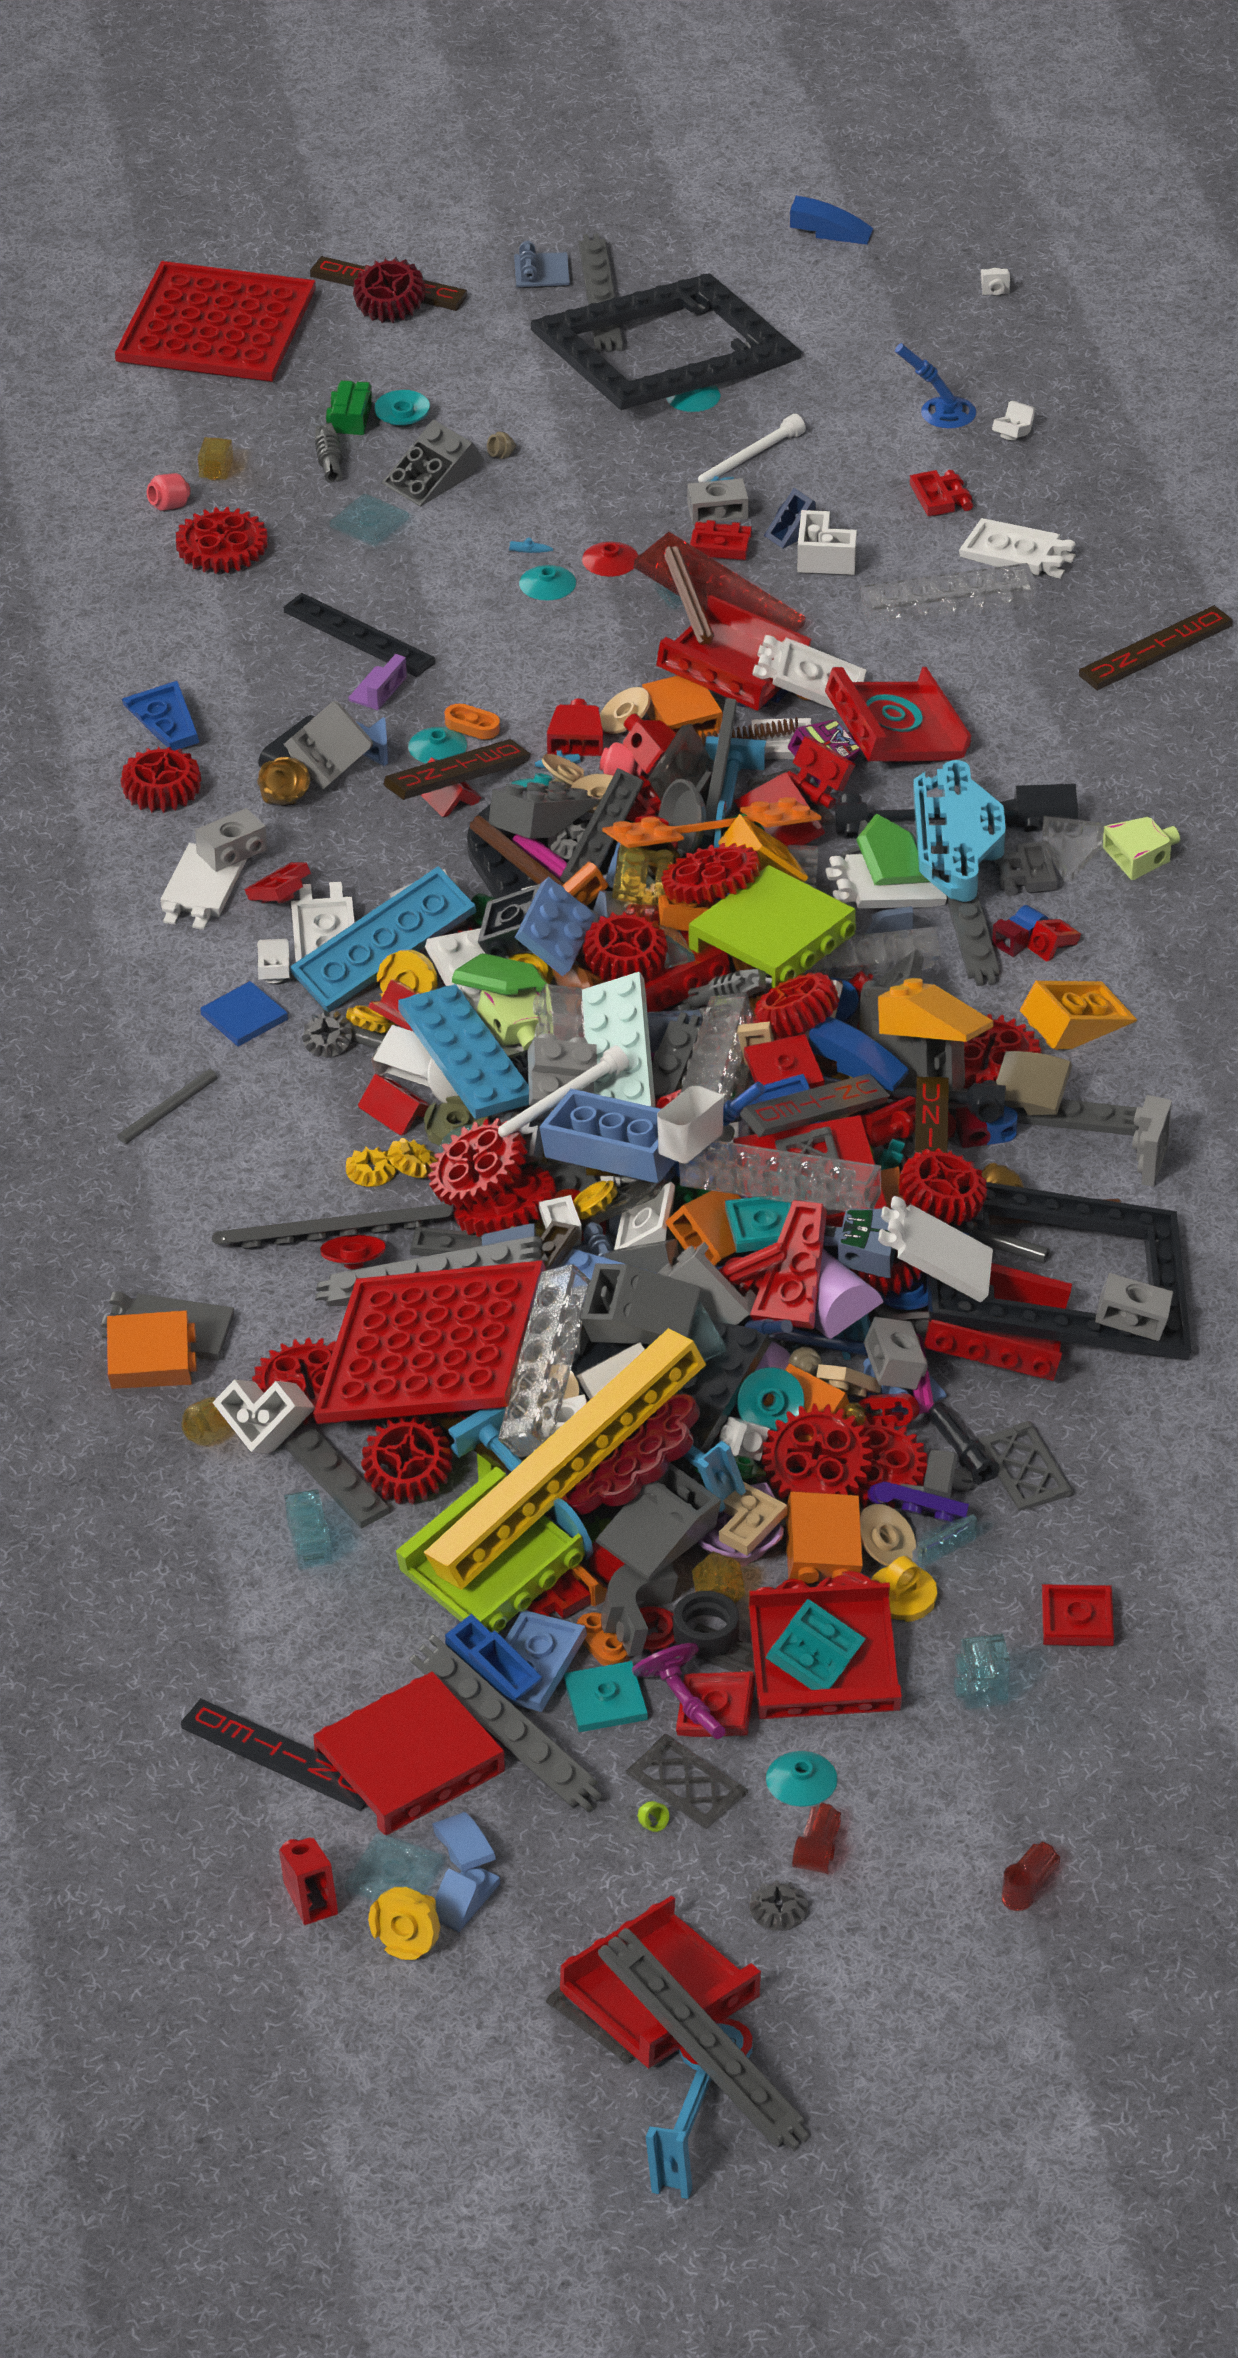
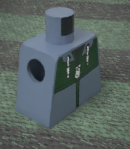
[823,1209,896,1278]

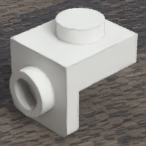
[992,401,1036,440]
[257,939,290,983]

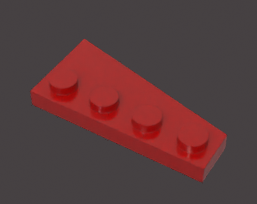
[750,1200,827,1329]

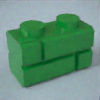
[326,380,373,435]

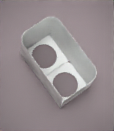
[371,1025,433,1094]
[657,1086,724,1164]

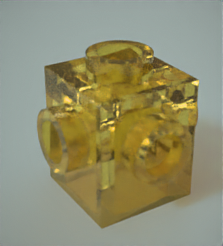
[692,1551,746,1604]

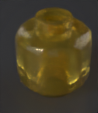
[181,1397,231,1446]

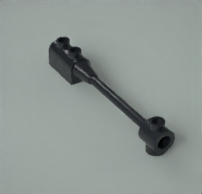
[835,784,1078,839]
[748,1069,1006,1123]

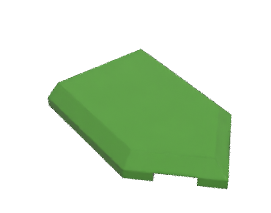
[856,814,930,885]
[452,953,549,995]

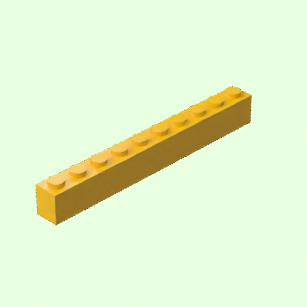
[424,1328,706,1590]

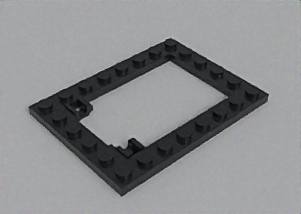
[530,273,802,410]
[927,1182,1192,1360]

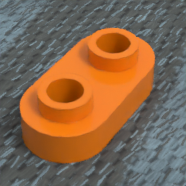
[444,703,500,739]
[576,1612,630,1666]

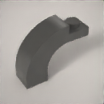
[601,1563,678,1656]

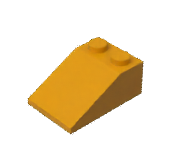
[718,814,809,882]
[878,978,993,1042]
[1019,981,1137,1050]

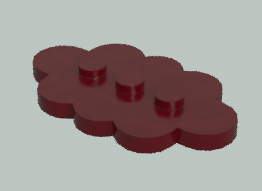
[561,1394,700,1515]

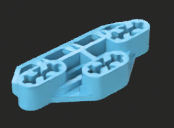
[913,760,1006,902]

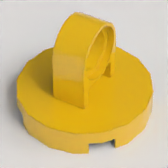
[377,950,438,997]
[871,1556,937,1622]
[368,1887,440,1960]

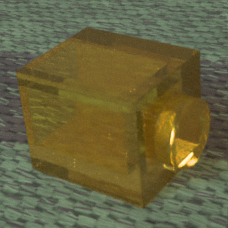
[198,437,233,480]

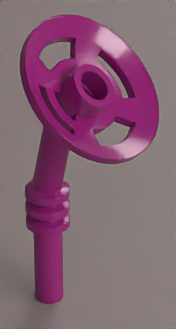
[632,1643,725,1739]

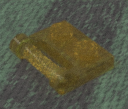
[612,844,674,909]

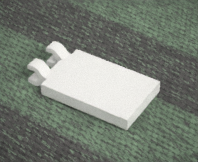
[959,518,1076,579]
[752,635,866,710]
[161,843,247,929]
[826,853,947,908]
[291,882,354,962]
[878,1196,993,1303]

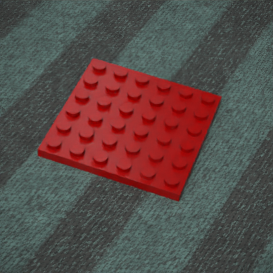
[115,261,316,382]
[313,1260,546,1424]

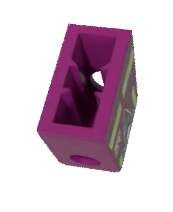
[787,720,860,785]

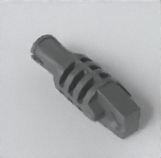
[315,423,343,483]
[688,969,766,1008]

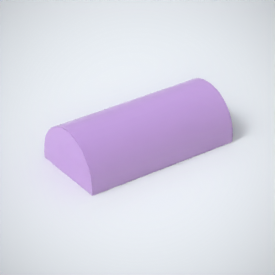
[766,1249,883,1339]

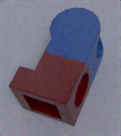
[992,905,1048,957]
[955,1106,1017,1148]

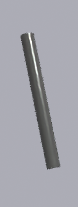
[117,1069,217,1144]

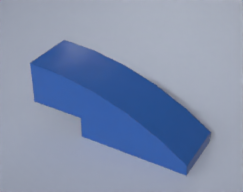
[790,195,873,245]
[809,1016,909,1091]
[445,1613,542,1701]

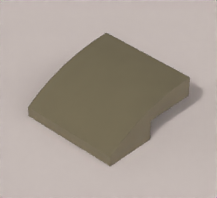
[996,1051,1072,1115]

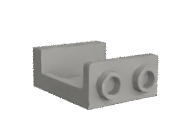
[657,1242,757,1325]

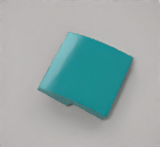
[765,1599,866,1690]

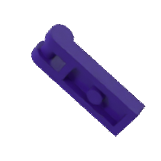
[868,1482,969,1524]

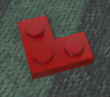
[244,862,311,903]

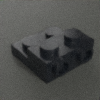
[478,884,541,958]

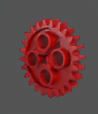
[175,507,268,574]
[661,843,762,904]
[963,1014,1041,1089]
[428,1118,528,1209]
[453,1165,557,1237]
[252,1337,336,1425]
[762,1403,873,1499]
[818,1418,927,1509]

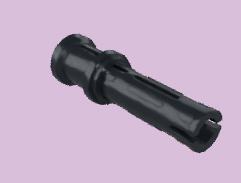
[926,1402,1000,1485]

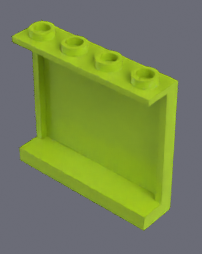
[689,865,856,988]
[396,1466,585,1633]

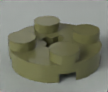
[424,1096,488,1147]

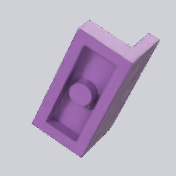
[349,654,407,710]

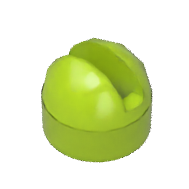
[637,1801,669,1832]

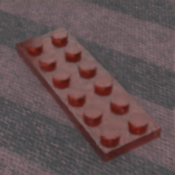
[633,532,806,632]

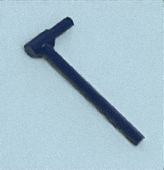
[745,1319,868,1356]

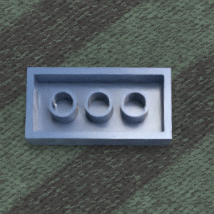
[539,1089,676,1184]

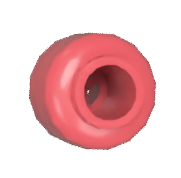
[147,473,190,511]
[599,742,644,777]

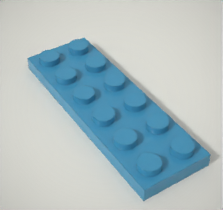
[290,866,476,1012]
[398,984,529,1120]

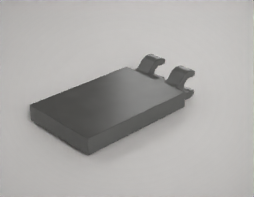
[101,1291,234,1361]

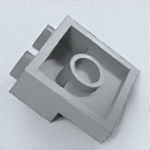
[528,1033,597,1108]
[1132,1095,1172,1187]

